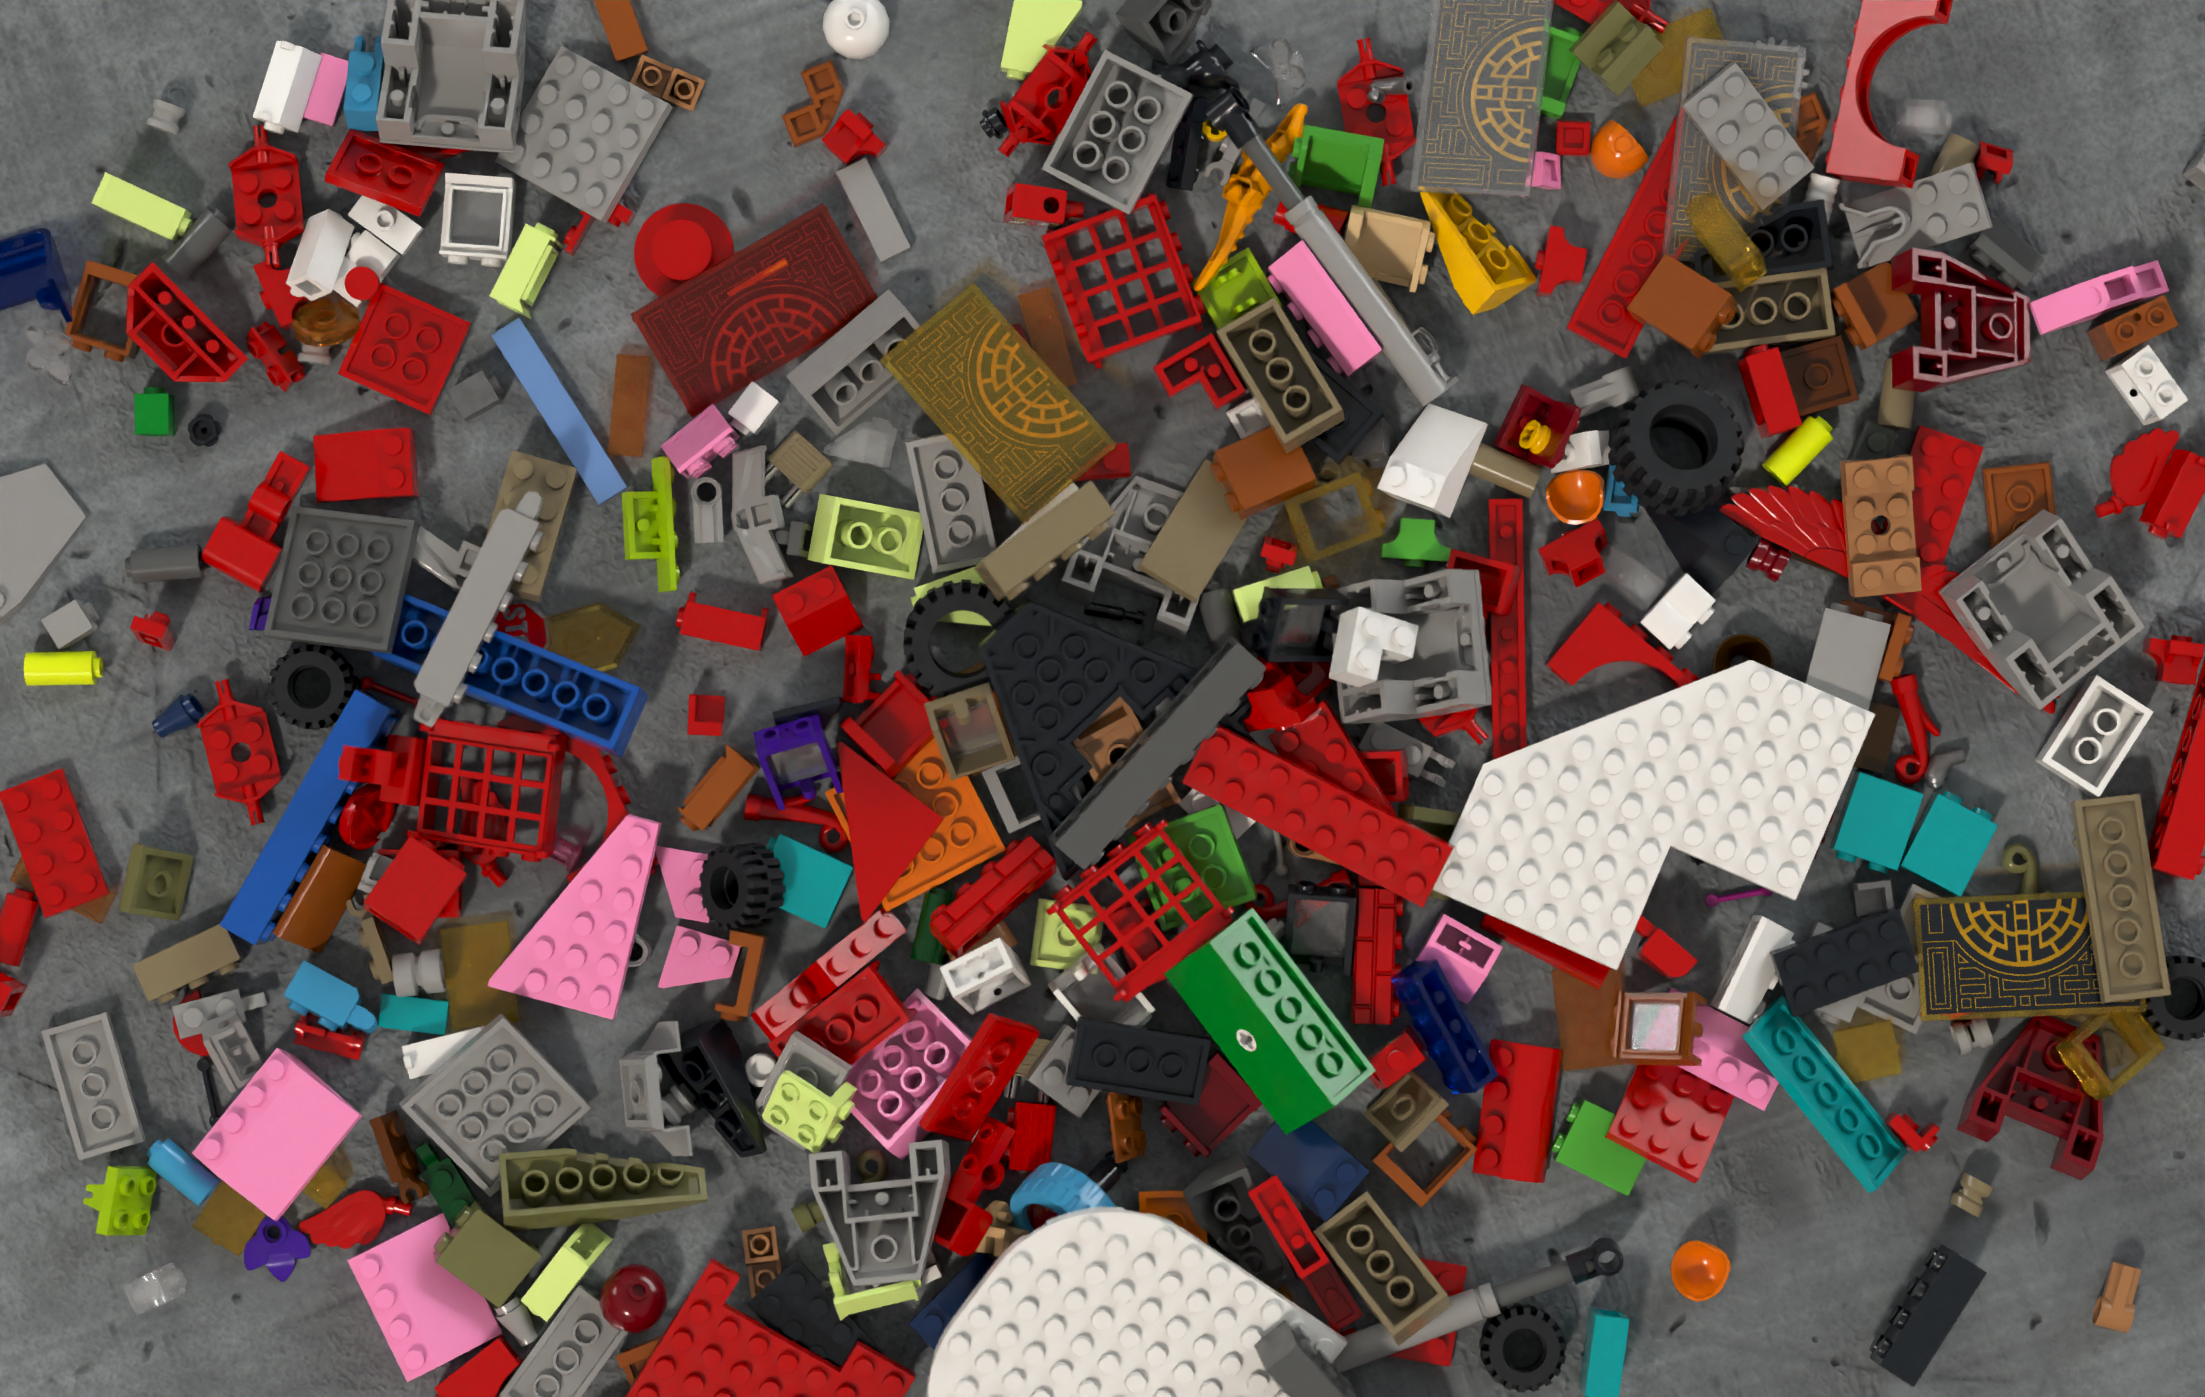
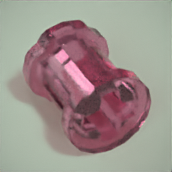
[548,832,585,873]

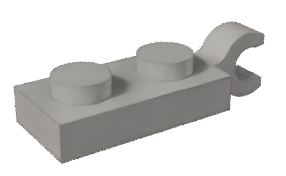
[1204,98,1265,187]
[172,989,267,1039]

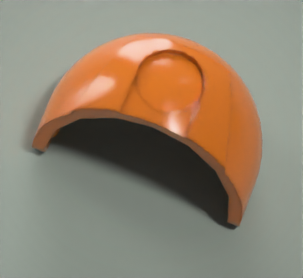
[1590,120,1649,179]
[1546,470,1605,525]
[1671,1240,1731,1302]

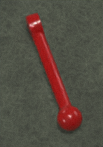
[360,677,419,709]

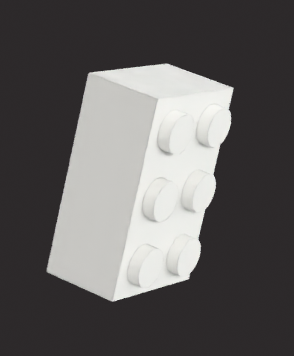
[2035,675,2153,797]

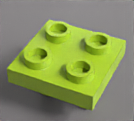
[1191,247,1282,330]
[83,1166,157,1236]

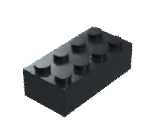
[1869,1244,1987,1387]

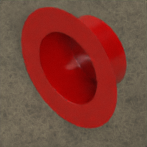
[634,203,734,300]

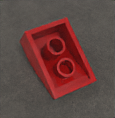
[313,428,418,503]

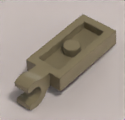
[346,894,393,985]

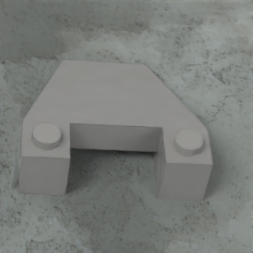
[0,463,87,625]
[1057,476,1200,641]
[809,1140,952,1287]

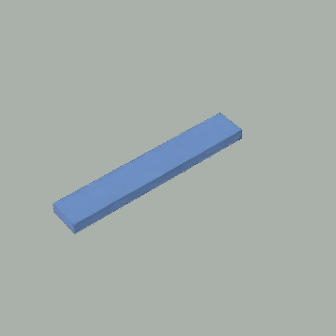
[491,317,628,505]

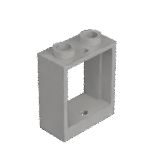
[981,756,1086,834]

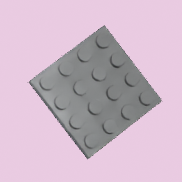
[494,46,673,224]
[399,1013,591,1197]

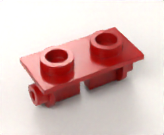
[245,321,306,393]
[294,1012,367,1061]

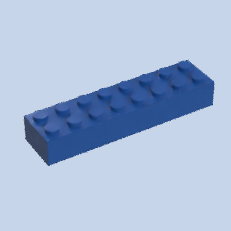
[371,594,649,758]
[220,689,401,945]

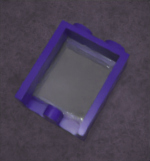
[753,714,843,810]

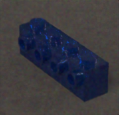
[1391,959,1499,1094]

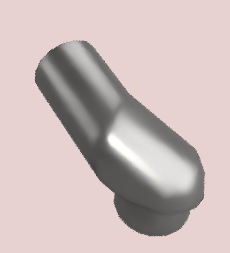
[1367,77,1416,104]
[1924,746,1966,790]

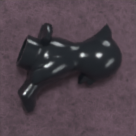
[1152,39,1240,94]

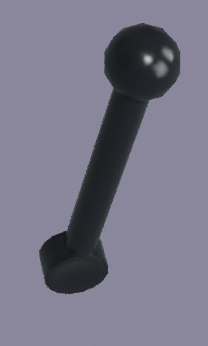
[197,1058,221,1127]

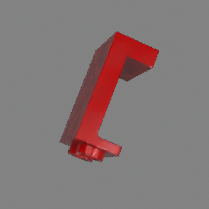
[840,670,949,779]
[364,836,467,945]

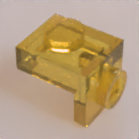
[302,1163,348,1209]

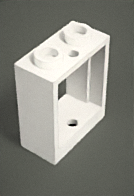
[2105,345,2188,426]
[940,937,1032,1015]

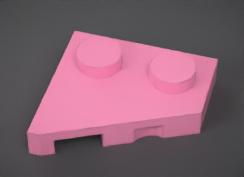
[655,846,710,923]
[658,925,742,988]

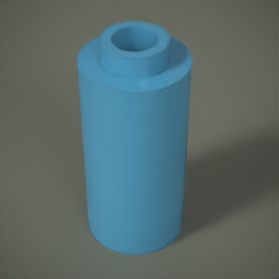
[146,1138,221,1207]

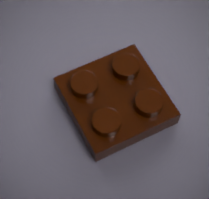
[1780,335,1859,416]

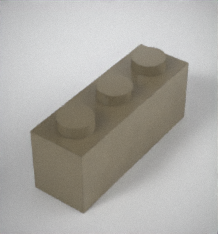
[132,924,246,1004]

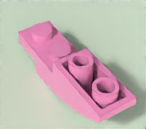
[2029,260,2169,335]

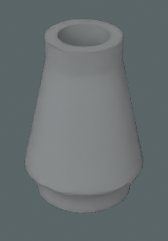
[494,1294,538,1347]

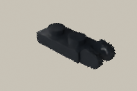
[1166,96,1209,191]

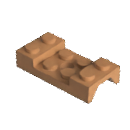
[1840,454,1922,598]
[1073,697,1181,830]

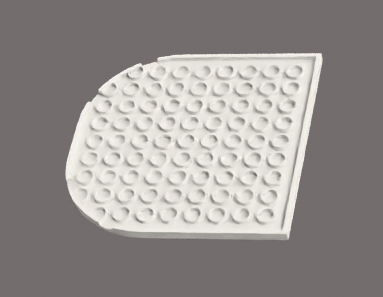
[926,1207,1348,1397]

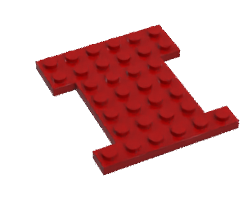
[625,1258,916,1397]

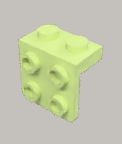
[762,1070,857,1153]

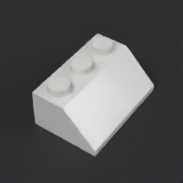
[1710,914,1795,1024]

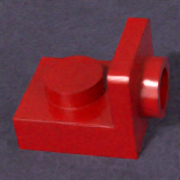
[1884,1112,1940,1152]

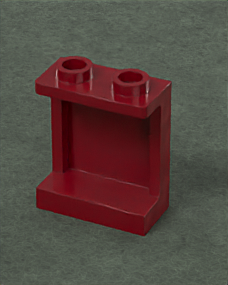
[1159,1052,1262,1158]

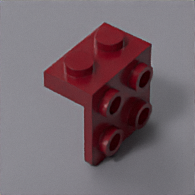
[1493,384,1581,469]

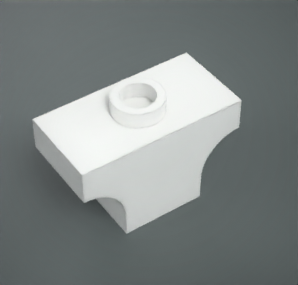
[348,196,423,256]
[1551,430,1611,473]

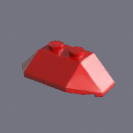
[125,262,249,382]

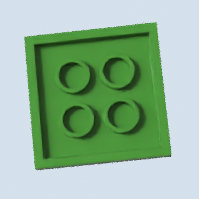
[1127,803,1258,932]

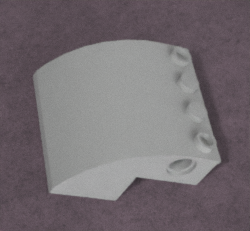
[376,0,526,154]
[1938,509,2145,711]
[1330,569,1492,724]

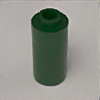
[910,887,955,965]

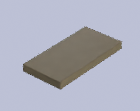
[1138,459,1248,603]

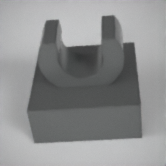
[776,521,814,558]

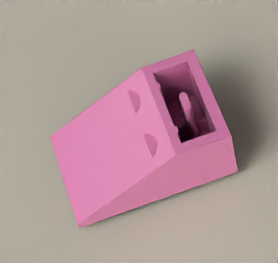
[661,404,741,479]

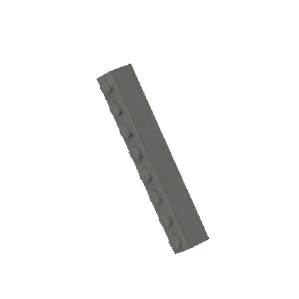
[1049,636,1267,870]

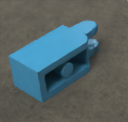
[343,35,385,131]
[283,960,378,1035]

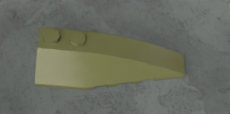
[498,1148,708,1231]

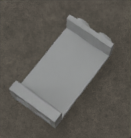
[1805,602,1891,711]

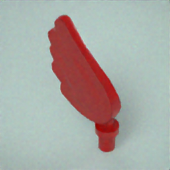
[2094,428,2179,518]
[460,777,509,888]
[299,1189,413,1249]

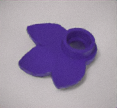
[244,1216,311,1282]

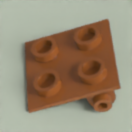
[1106,1092,1147,1163]

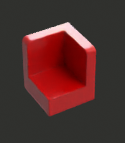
[687,694,725,736]

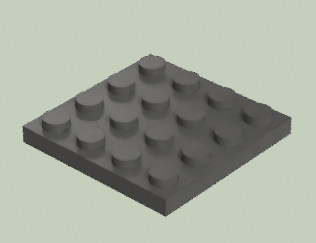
[263,506,420,654]

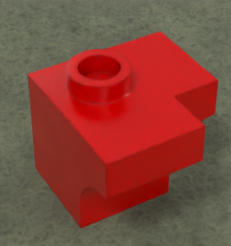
[821,108,887,166]
[2142,635,2205,686]

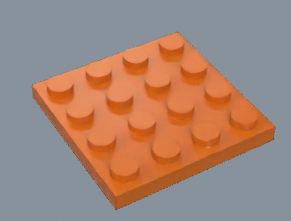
[824,731,1006,912]

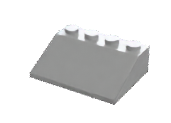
[1042,50,1194,215]

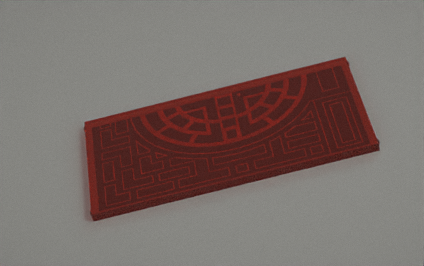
[631,203,877,417]

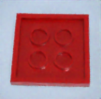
[338,283,472,415]
[1605,1065,1735,1184]

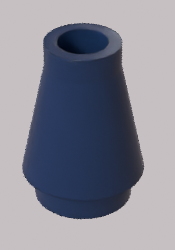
[152,693,204,738]

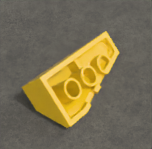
[1418,187,1537,315]

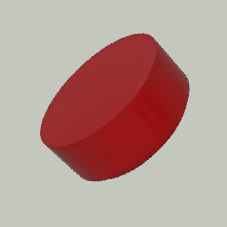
[345,266,380,301]

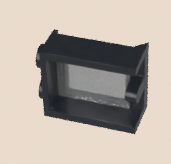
[1251,586,1350,662]
[1283,881,1356,976]

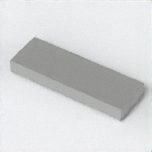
[836,157,911,263]

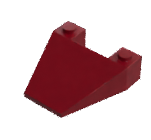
[1891,248,2030,392]
[1956,1012,2103,1180]

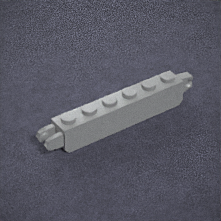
[413,491,544,727]

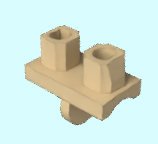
[975,1200,1029,1257]

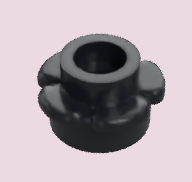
[980,107,1009,139]
[188,414,221,447]

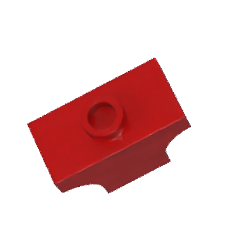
[1535,225,1587,297]
[253,261,311,330]
[1538,518,1609,588]
[1243,675,1318,732]

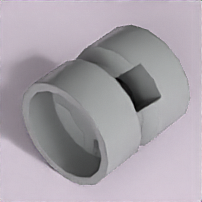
[392,949,447,997]

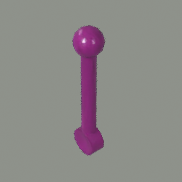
[1705,887,1774,907]

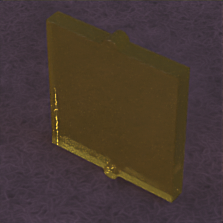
[1832,1019,1902,1083]
[193,1180,267,1257]

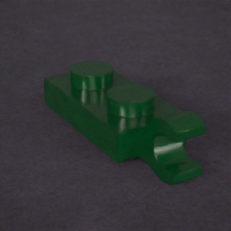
[415,1141,484,1228]

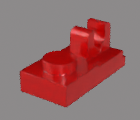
[1260,535,1298,574]
[130,611,174,652]
[843,635,881,703]

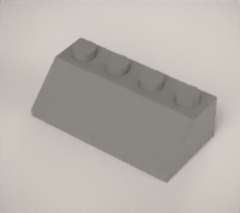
[786,289,925,435]

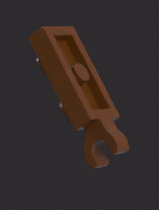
[369,1110,429,1204]

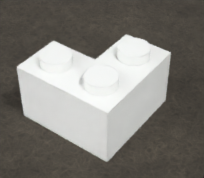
[1329,607,1419,687]

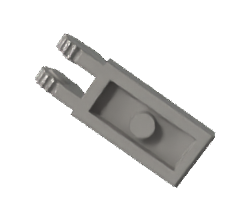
[1358,722,1456,788]

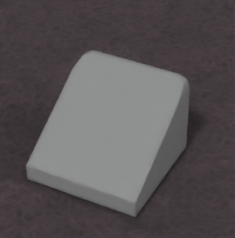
[923,963,950,1001]

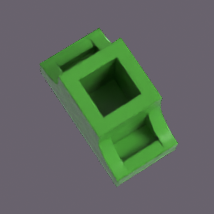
[1380,518,1450,568]

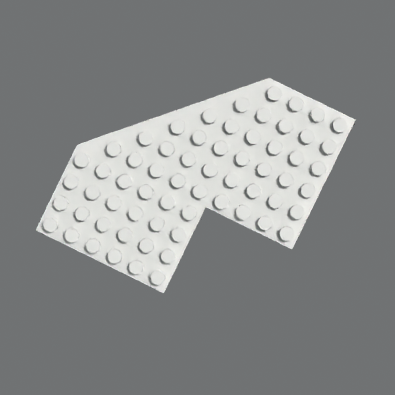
[1433,660,1875,970]

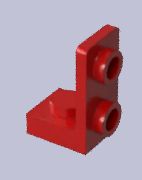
[563,203,636,256]

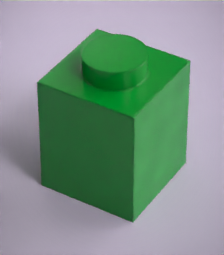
[134,387,175,436]

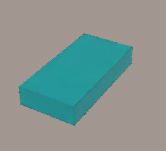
[378,993,450,1035]

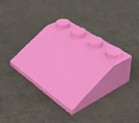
[844,988,972,1161]
[192,1048,362,1221]
[348,1213,503,1382]

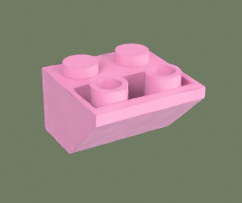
[1409,913,1503,1005]

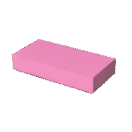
[303,52,349,128]

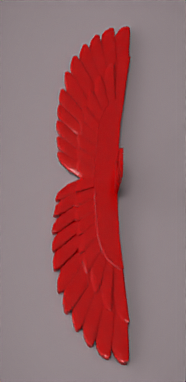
[1719,485,2060,714]

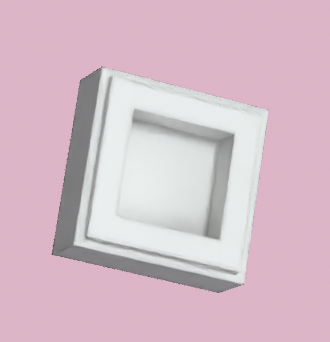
[1226,397,1270,440]

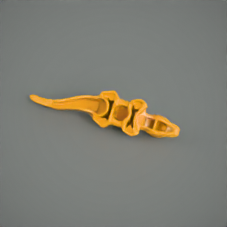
[1193,103,1308,292]

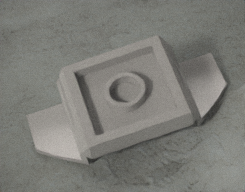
[619,1021,693,1156]

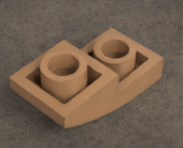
[629,54,705,112]
[742,1226,782,1299]

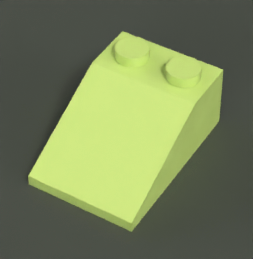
[807,494,924,580]

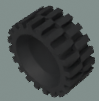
[903,579,1015,697]

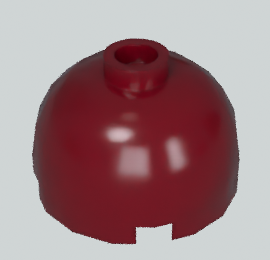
[599,1264,667,1333]

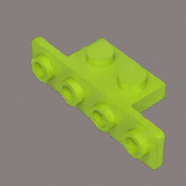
[622,456,680,592]

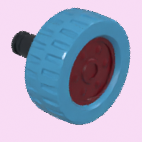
[1010,1151,1128,1234]

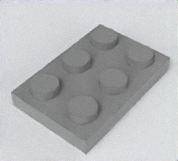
[755,1031,853,1151]

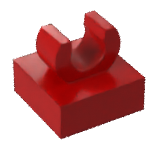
[1976,141,2013,184]

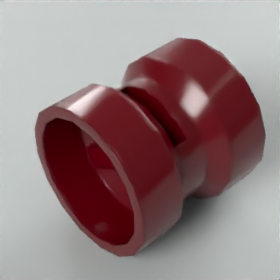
[1745,537,1791,582]

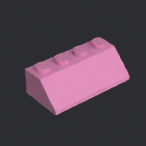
[1267,240,1382,379]
[1640,987,1779,1111]

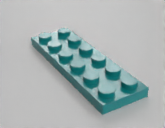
[1742,996,1908,1193]

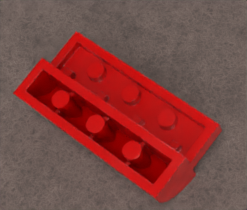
[1472,1039,1563,1183]

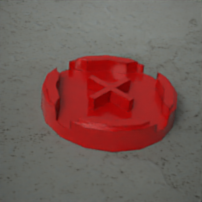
[339,783,394,850]

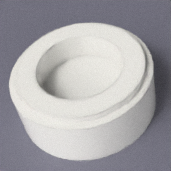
[745,1053,777,1087]

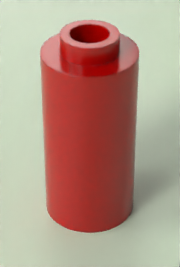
[0,888,39,967]

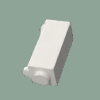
[253,40,322,135]
[286,209,355,301]
[402,1025,485,1079]

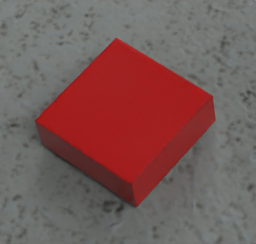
[1555,121,1591,157]

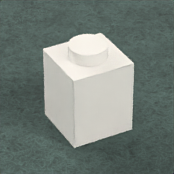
[728,381,781,436]

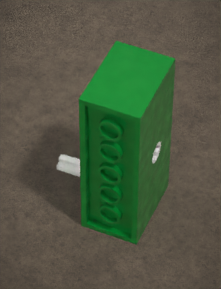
[1164,907,1376,1135]

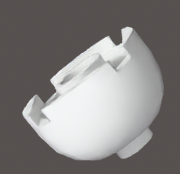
[823,0,890,59]

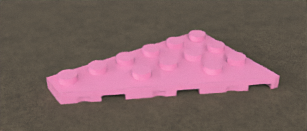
[488,814,662,1020]

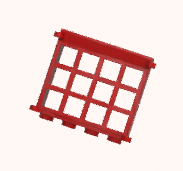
[1041,192,1206,370]
[407,716,567,862]
[1046,819,1235,1003]

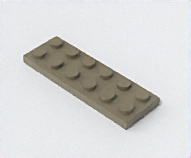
[2071,794,2171,1004]

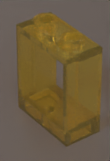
[1684,191,1767,292]
[1283,472,1386,565]
[2055,1006,2166,1101]

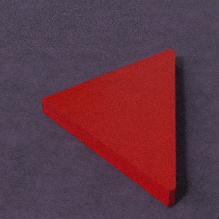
[837,741,944,923]

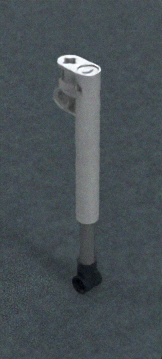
[1205,87,1459,407]
[1330,1237,1624,1374]

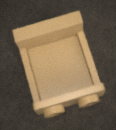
[1344,205,1435,293]

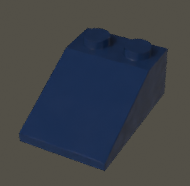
[1248,1120,1370,1222]
[909,1252,995,1350]

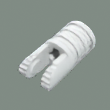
[1803,172,1841,224]

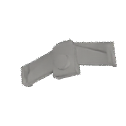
[730,445,794,584]
[412,526,530,602]

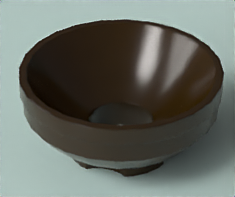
[1712,634,1774,674]

